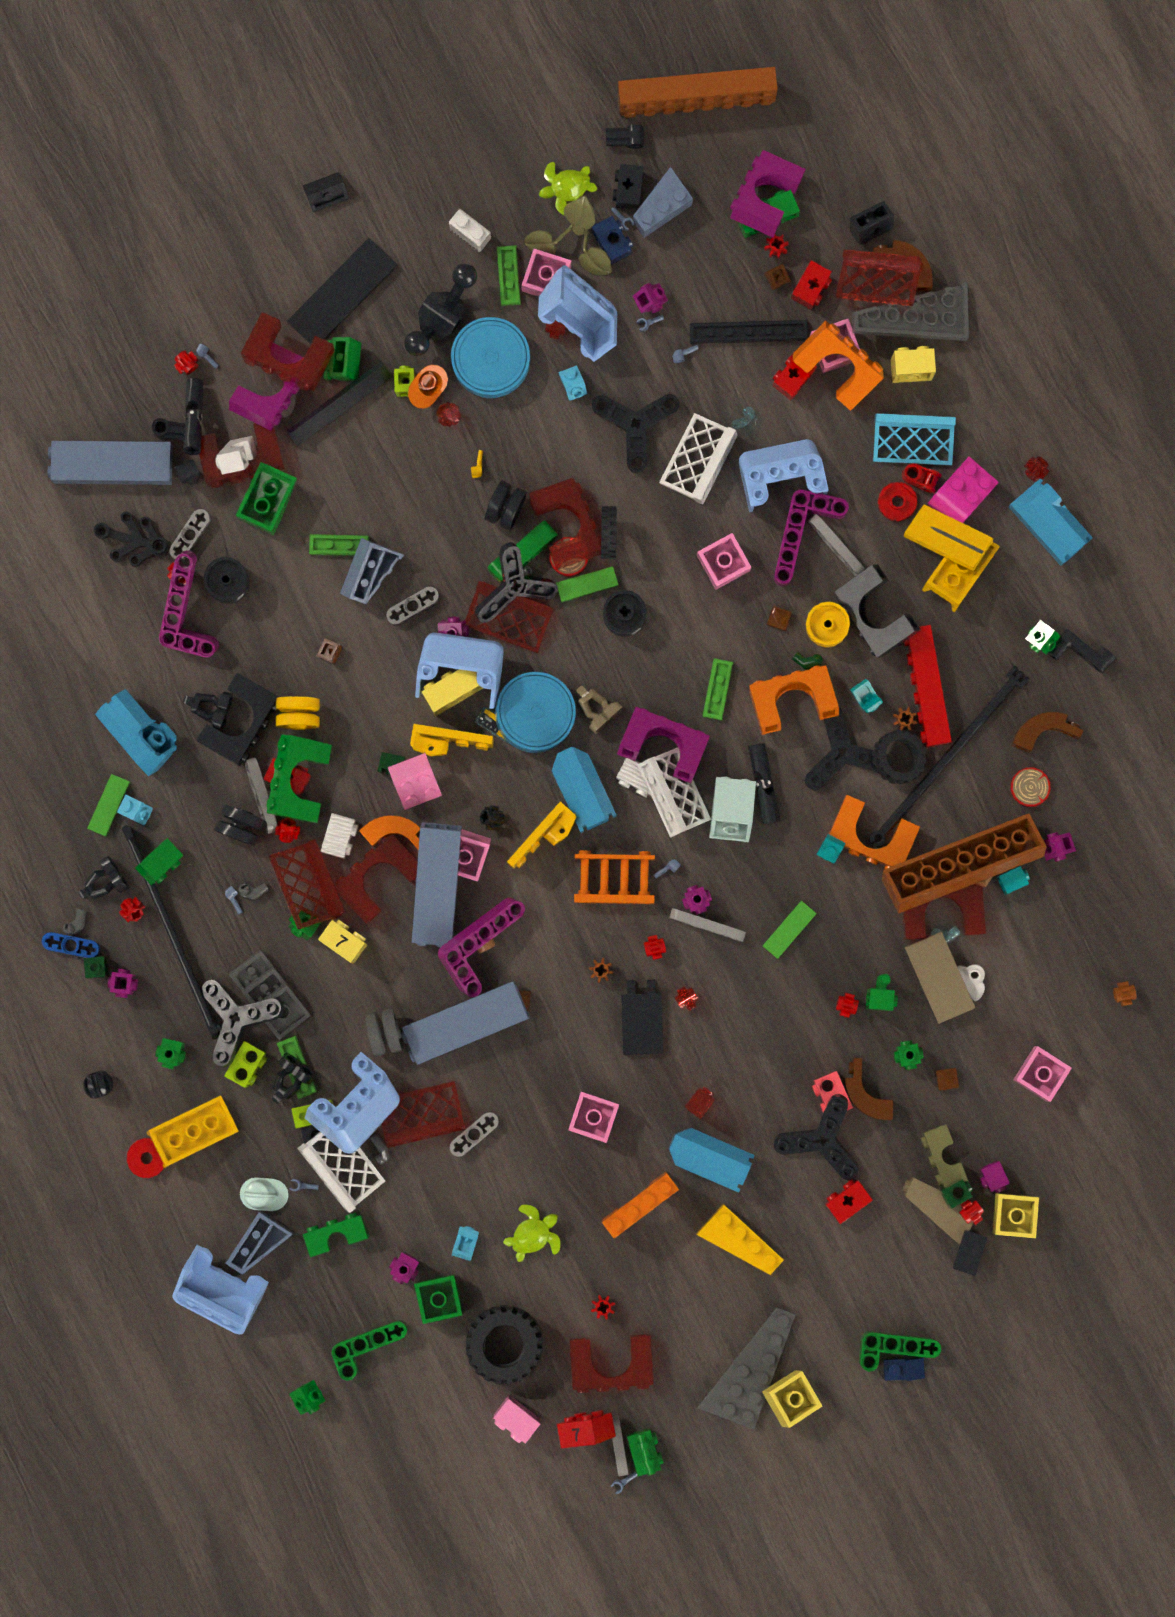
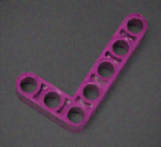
[774,490,849,587]
[159,550,219,657]
[438,897,525,997]

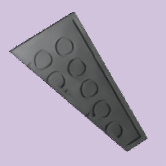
[852,283,969,341]
[697,1307,796,1430]

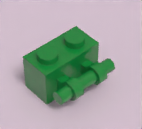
[323,337,362,382]
[865,974,898,1011]
[627,1428,664,1476]

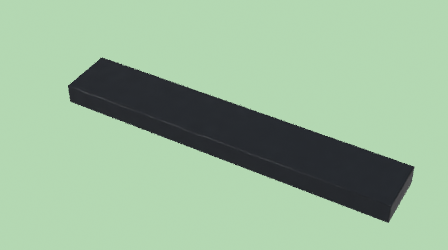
[689,320,808,344]
[287,361,392,447]

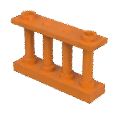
[574,850,655,904]

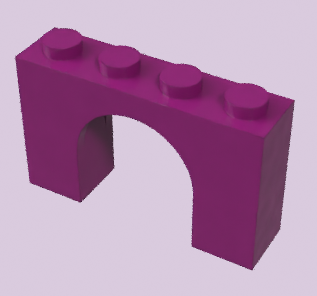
[730,150,806,237]
[229,339,310,431]
[617,707,710,783]

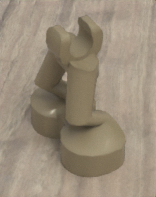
[577,686,623,734]

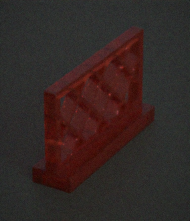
[836,249,923,306]
[465,581,554,653]
[269,839,345,930]
[382,1081,466,1148]

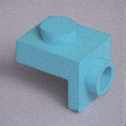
[558,365,587,401]
[117,794,153,825]
[452,1226,479,1261]

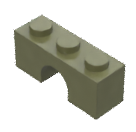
[920,1124,968,1188]

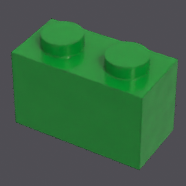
[135,838,184,885]

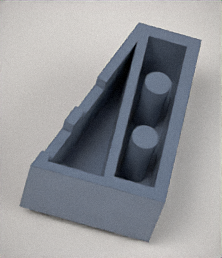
[633,167,693,238]
[340,538,404,604]
[225,1211,294,1275]

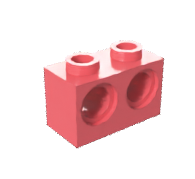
[812,1071,853,1113]

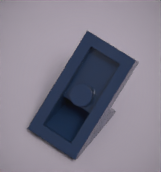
[883,1358,925,1381]

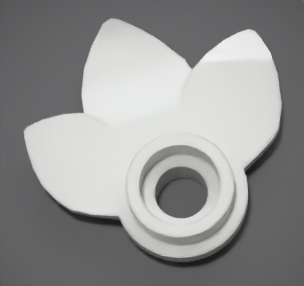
[957,964,985,1001]

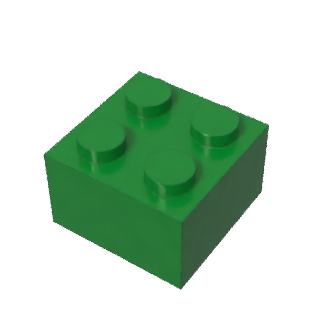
[414,1274,463,1324]

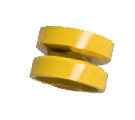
[806,602,850,648]
[276,697,320,730]

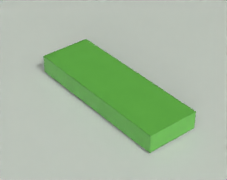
[497,245,521,306]
[309,534,370,556]
[556,566,618,602]
[702,658,733,721]
[87,774,130,837]
[763,901,817,959]
[277,1036,318,1099]

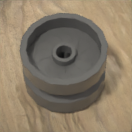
[365,1008,402,1057]

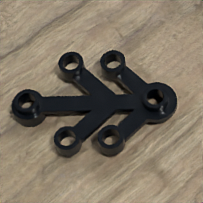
[93,512,169,567]

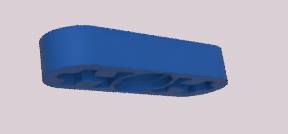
[42,932,100,958]

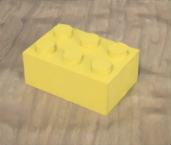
[422,669,483,717]

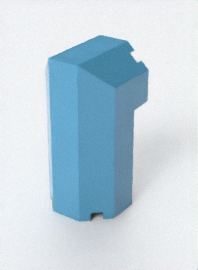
[1009,479,1093,566]
[95,689,176,776]
[552,747,617,833]
[668,1127,755,1193]

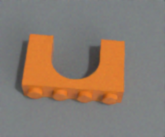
[793,320,884,411]
[749,665,839,735]
[829,795,920,869]
[602,1171,679,1239]

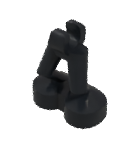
[183,692,233,731]
[78,856,130,899]
[272,1053,317,1103]

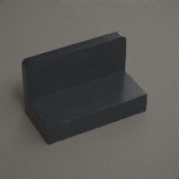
[303,172,349,212]
[953,1230,988,1276]

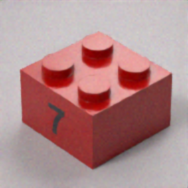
[557,1410,616,1448]

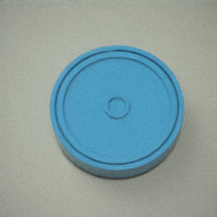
[451,317,530,398]
[495,672,576,753]

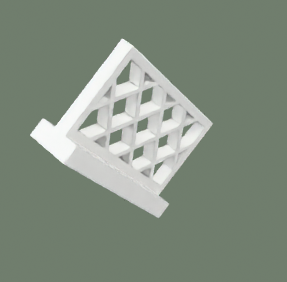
[659,413,738,505]
[637,748,711,838]
[297,1132,385,1213]

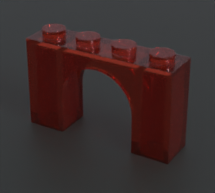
[241,312,335,392]
[199,423,285,488]
[529,478,601,570]
[334,834,418,924]
[902,883,986,940]
[570,1334,654,1393]

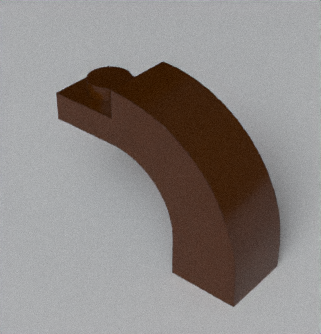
[872,240,932,292]
[1011,712,1084,753]
[844,1058,893,1120]

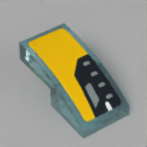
[474,706,510,745]

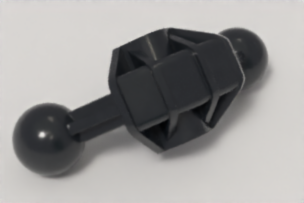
[404,263,477,356]

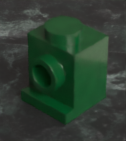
[377,752,406,775]

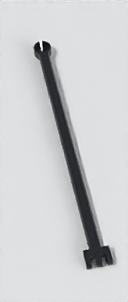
[869,665,1029,847]
[122,825,222,1040]

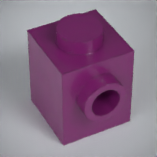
[979,1161,1010,1193]

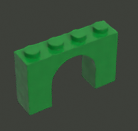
[266,735,332,823]

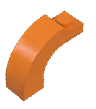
[359,816,420,850]

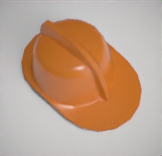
[408,365,448,409]

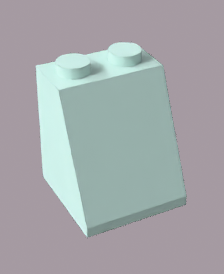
[709,777,756,842]

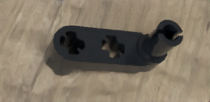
[1048,629,1116,673]

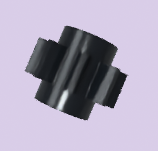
[480,805,505,830]

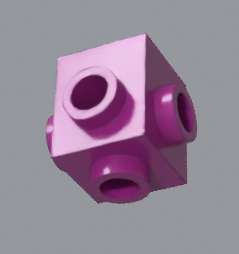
[633,283,668,313]
[438,616,469,637]
[1043,832,1076,862]
[682,885,712,915]
[108,969,138,998]
[389,1251,420,1284]

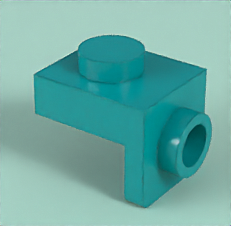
[850,679,883,713]
[816,834,845,864]

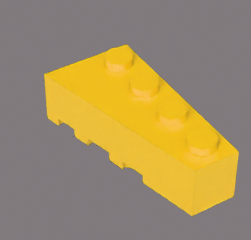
[696,1204,784,1275]

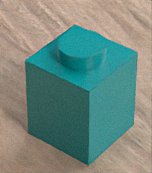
[997,866,1030,895]

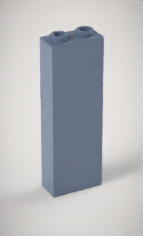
[48,441,173,485]
[412,822,462,948]
[401,981,530,1065]

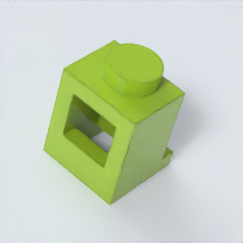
[394,366,416,397]

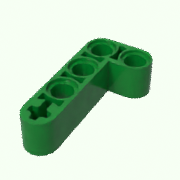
[487,520,558,584]
[332,1320,408,1381]
[859,1331,941,1372]

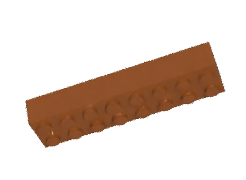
[618,67,777,118]
[882,813,1047,913]

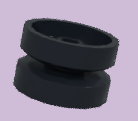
[484,480,527,531]
[204,557,250,604]
[603,590,647,637]
[214,804,265,846]

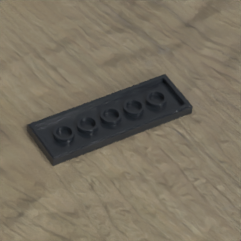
[287,238,397,349]

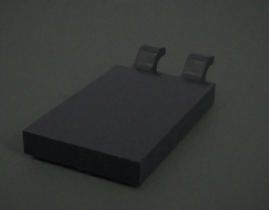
[621,980,663,1055]

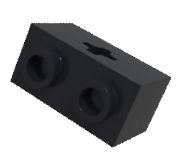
[613,164,643,210]
[850,201,894,245]

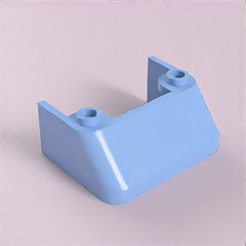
[415,633,504,709]

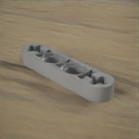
[808,514,865,577]
[245,758,277,834]
[669,908,746,942]

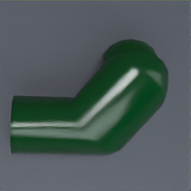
[792,652,823,670]

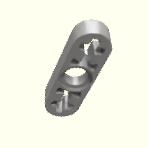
[170,509,211,561]
[386,587,439,626]
[450,1112,499,1157]
[612,1416,629,1476]

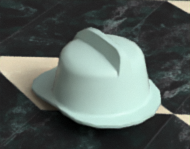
[240,1178,288,1211]

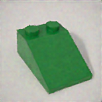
[236,462,297,536]

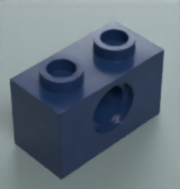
[592,215,633,265]

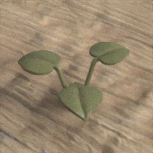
[524,195,613,275]

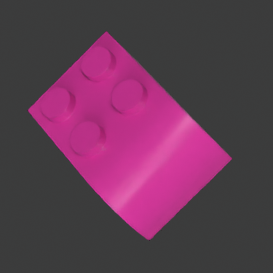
[927,457,999,523]

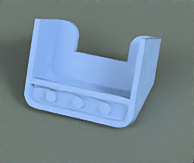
[538,265,617,362]
[739,439,829,512]
[305,1052,400,1154]
[172,1245,269,1334]

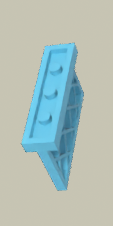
[873,414,956,465]

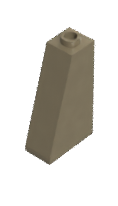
[902,1177,973,1245]

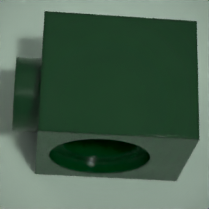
[84,956,109,979]
[939,1179,973,1209]

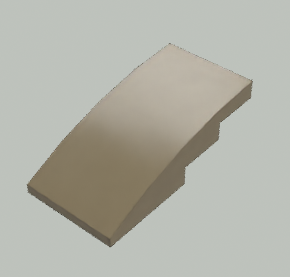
[905,931,975,1024]

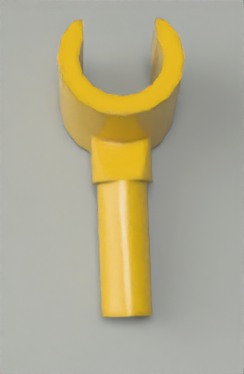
[471,450,483,478]

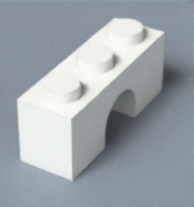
[216,436,258,475]

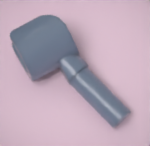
[611,207,634,231]
[636,315,664,332]
[196,344,219,369]
[672,345,699,363]
[653,859,681,878]
[225,886,242,914]
[289,1179,319,1191]
[611,1471,637,1494]

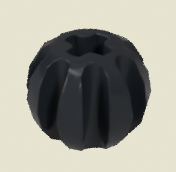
[83,1071,113,1099]

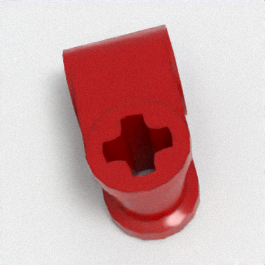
[902,463,942,494]

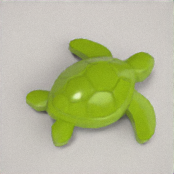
[539,162,597,216]
[503,1205,560,1262]

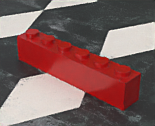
[904,625,952,748]

